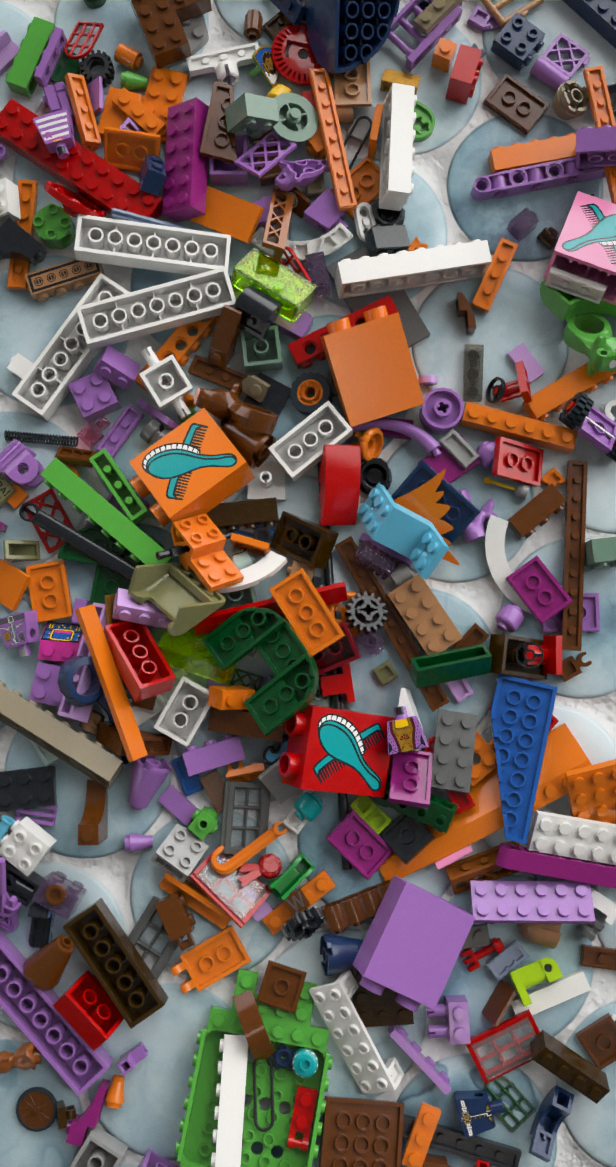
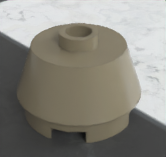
[552,79,589,120]

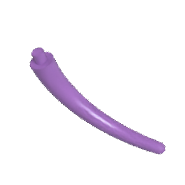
[351,419,442,458]

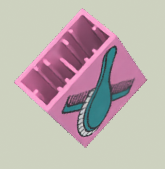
[543,191,616,305]

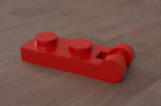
[286,1085,318,1152]

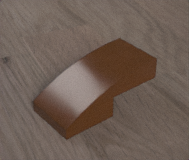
[455,292,476,335]

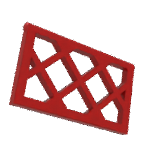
[22,489,75,554]

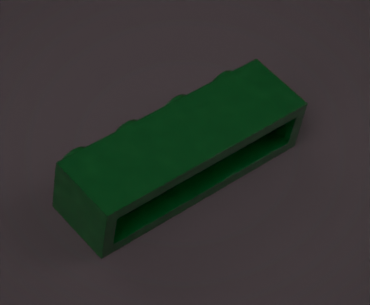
[410,643,492,688]

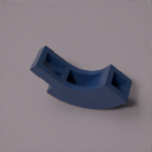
[528,1085,574,1163]

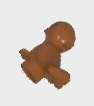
[0,1042,41,1074]

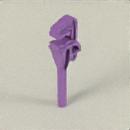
[0,857,22,932]

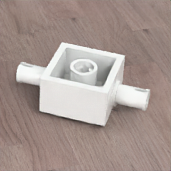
[139,346,193,420]

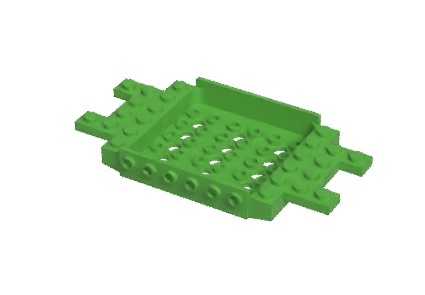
[174,969,333,1167]

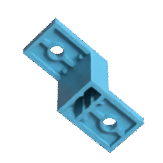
[357,483,449,580]

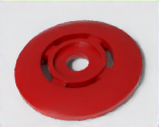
[271,23,330,85]

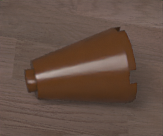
[222,420,276,469]
[23,935,74,991]

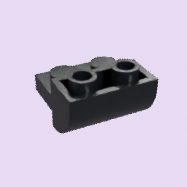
[234,285,283,340]

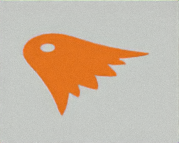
[394,469,460,565]

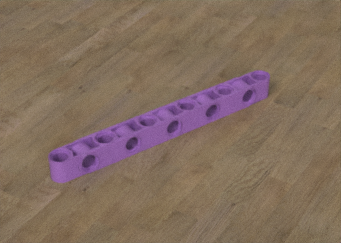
[471,157,606,201]

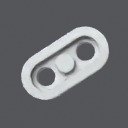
[353,202,376,242]

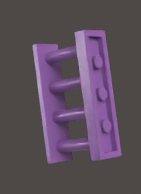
[388,0,463,72]

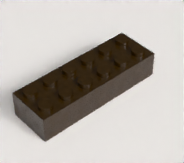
[63,898,169,1029]

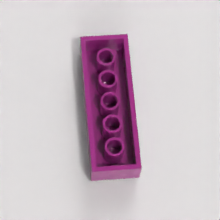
[162,97,209,223]

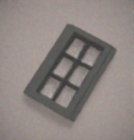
[220,781,271,855]
[128,896,184,980]

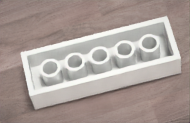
[379,83,417,211]

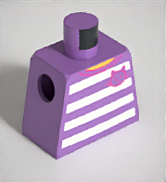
[33,108,75,159]

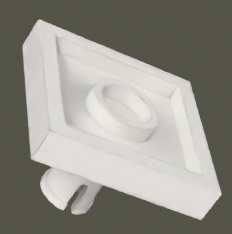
[247,462,286,501]

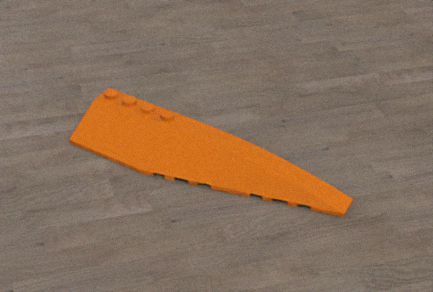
[379,723,592,882]

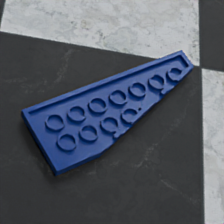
[491,674,558,844]

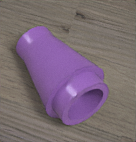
[125,833,153,853]

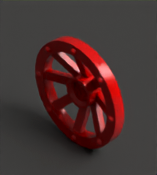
[44,181,106,218]

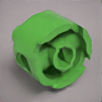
[33,203,76,250]

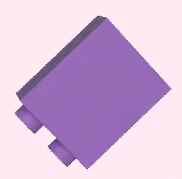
[353,875,476,1012]

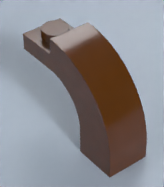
[233,989,275,1061]

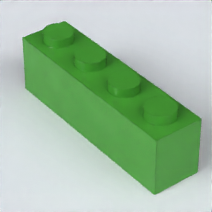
[6,16,56,99]
[89,448,151,525]

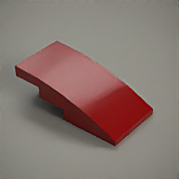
[318,444,361,525]

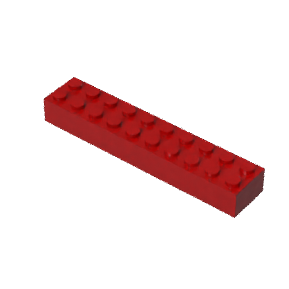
[0,98,163,219]

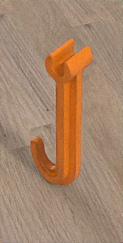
[211,821,287,875]

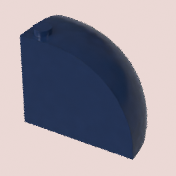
[306,0,400,73]

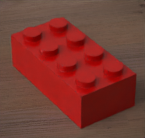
[103,621,176,702]

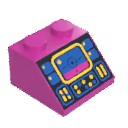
[38,622,83,662]

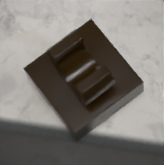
[56,1100,76,1129]

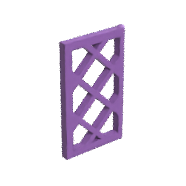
[234,131,297,178]

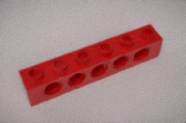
[287,295,400,370]

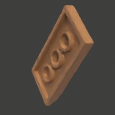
[334,60,372,124]

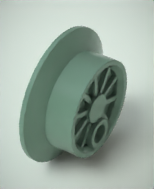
[272,93,318,143]

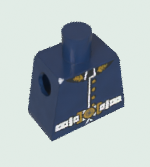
[455,1090,505,1139]

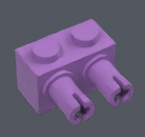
[427,995,471,1044]

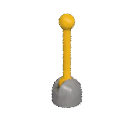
[483,477,530,500]

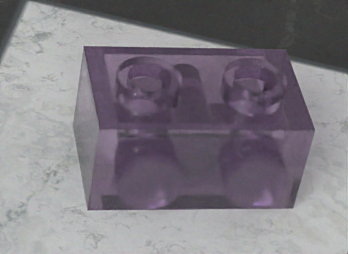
[302,251,331,299]

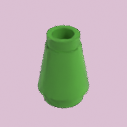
[121,70,148,90]

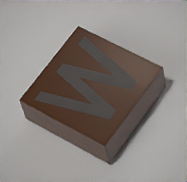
[284,887,310,915]

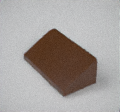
[482,979,517,1027]

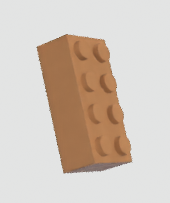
[387,574,463,655]

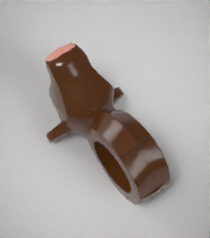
[193,382,279,435]

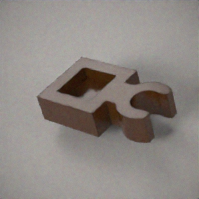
[560,652,592,682]

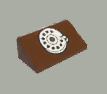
[276,187,311,219]

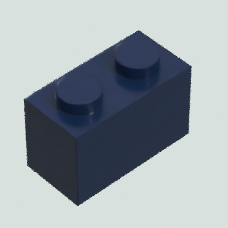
[138,154,166,196]

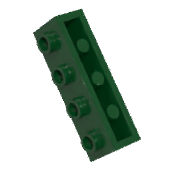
[373,774,458,833]

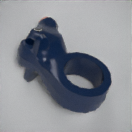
[58,656,133,725]

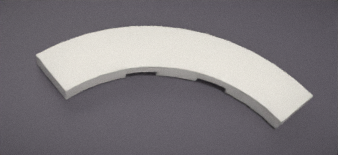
[251,222,354,261]
[485,515,532,614]
[217,551,287,593]

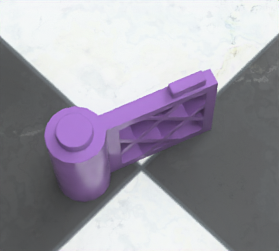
[530,33,591,92]

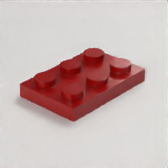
[492,436,544,487]

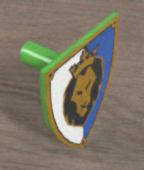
[249,46,280,89]

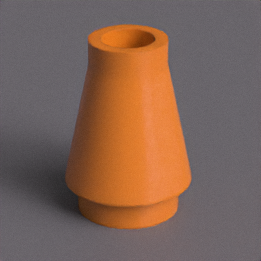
[104,1075,125,1109]

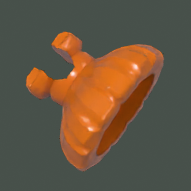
[351,427,384,462]

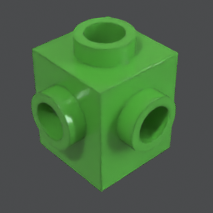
[187,806,219,841]

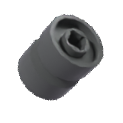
[140,419,170,445]

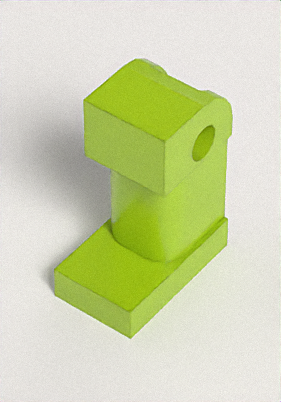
[509,957,563,1007]

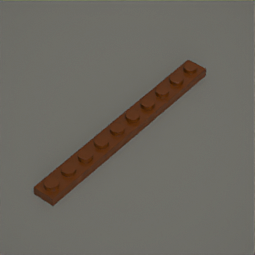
[561,460,588,651]
[335,536,450,712]

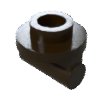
[536,227,559,250]

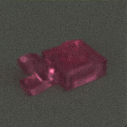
[76,416,111,449]

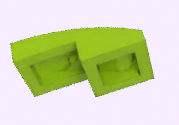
[350,795,392,835]

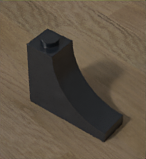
[0,218,47,267]

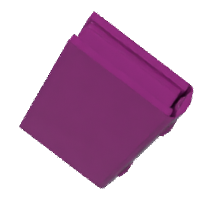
[418,434,480,484]

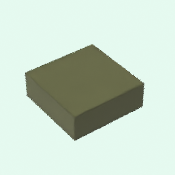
[372,660,399,686]

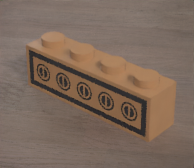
[25,258,105,302]

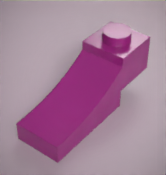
[65,1079,110,1147]

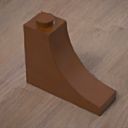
[96,721,173,756]
[78,779,108,845]

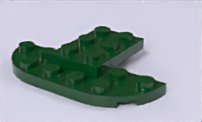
[57,526,166,604]

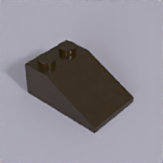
[270,511,339,569]
[489,634,547,680]

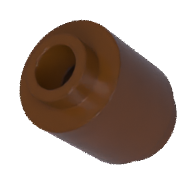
[244,9,263,41]

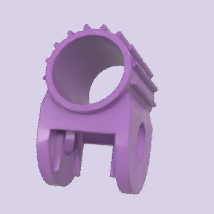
[0,439,44,488]

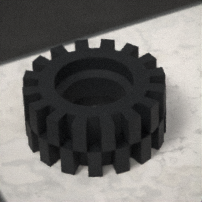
[79,50,115,88]

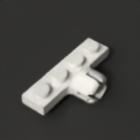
[187,42,259,86]

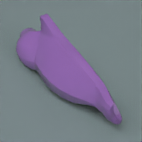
[274,159,329,192]

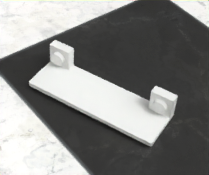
[309,969,404,1095]

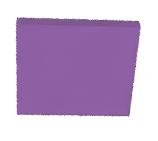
[86,76,104,118]

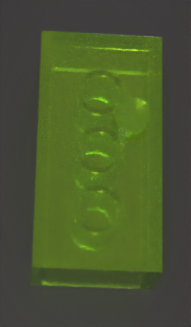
[231,247,317,323]
[158,628,239,686]

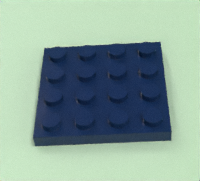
[391,460,481,546]

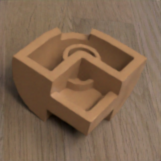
[517,923,561,949]

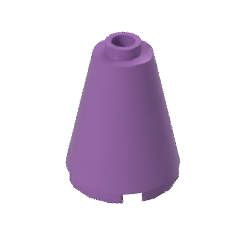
[128,756,172,810]

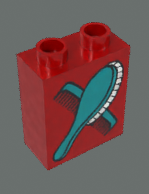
[278,705,396,798]

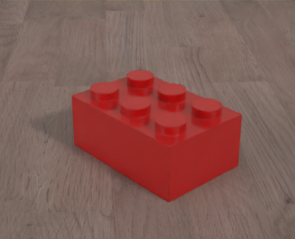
[53,970,124,1051]

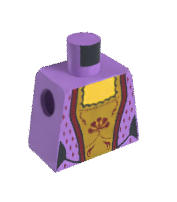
[387,706,429,755]

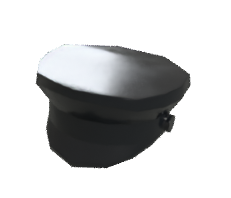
[371,198,405,226]
[360,458,392,494]

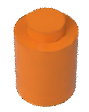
[114,43,144,71]

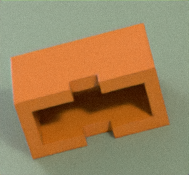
[208,685,255,710]

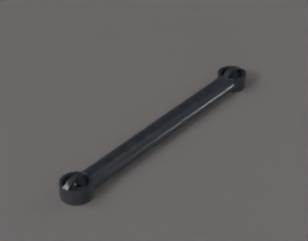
[19,502,136,580]

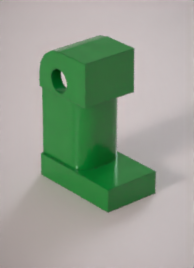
[265,852,315,901]

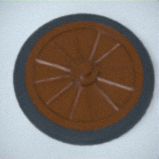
[16,1087,57,1132]

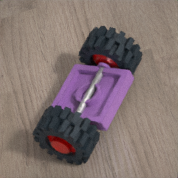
[559,392,616,462]

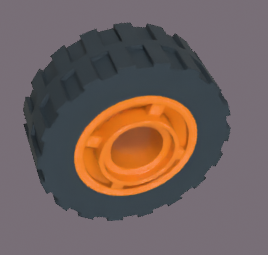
[290,372,334,416]

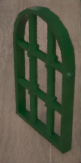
[484,1076,536,1132]

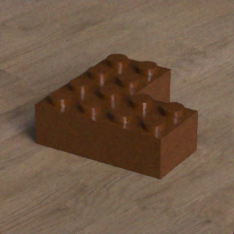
[130,0,212,69]

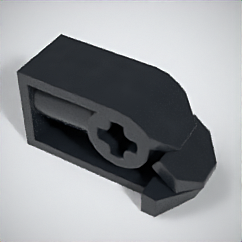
[1,856,46,907]

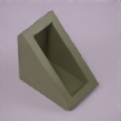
[3,540,41,563]

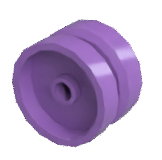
[419,387,464,435]

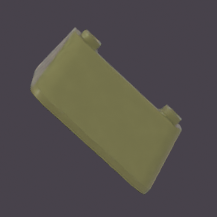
[128,562,226,636]

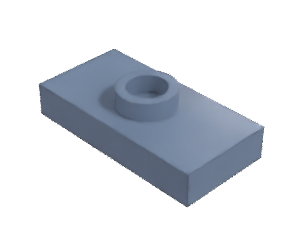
[485,939,529,981]

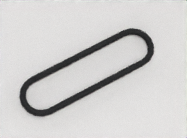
[344,116,373,170]
[253,1057,274,1132]

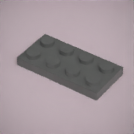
[431,709,478,794]

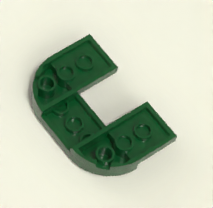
[202,607,319,736]

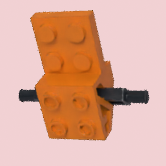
[156,513,244,592]

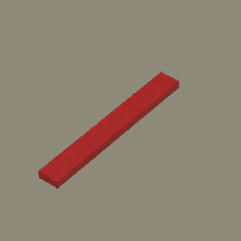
[193,582,348,636]

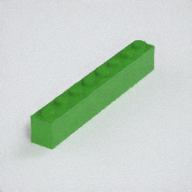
[40,457,175,565]

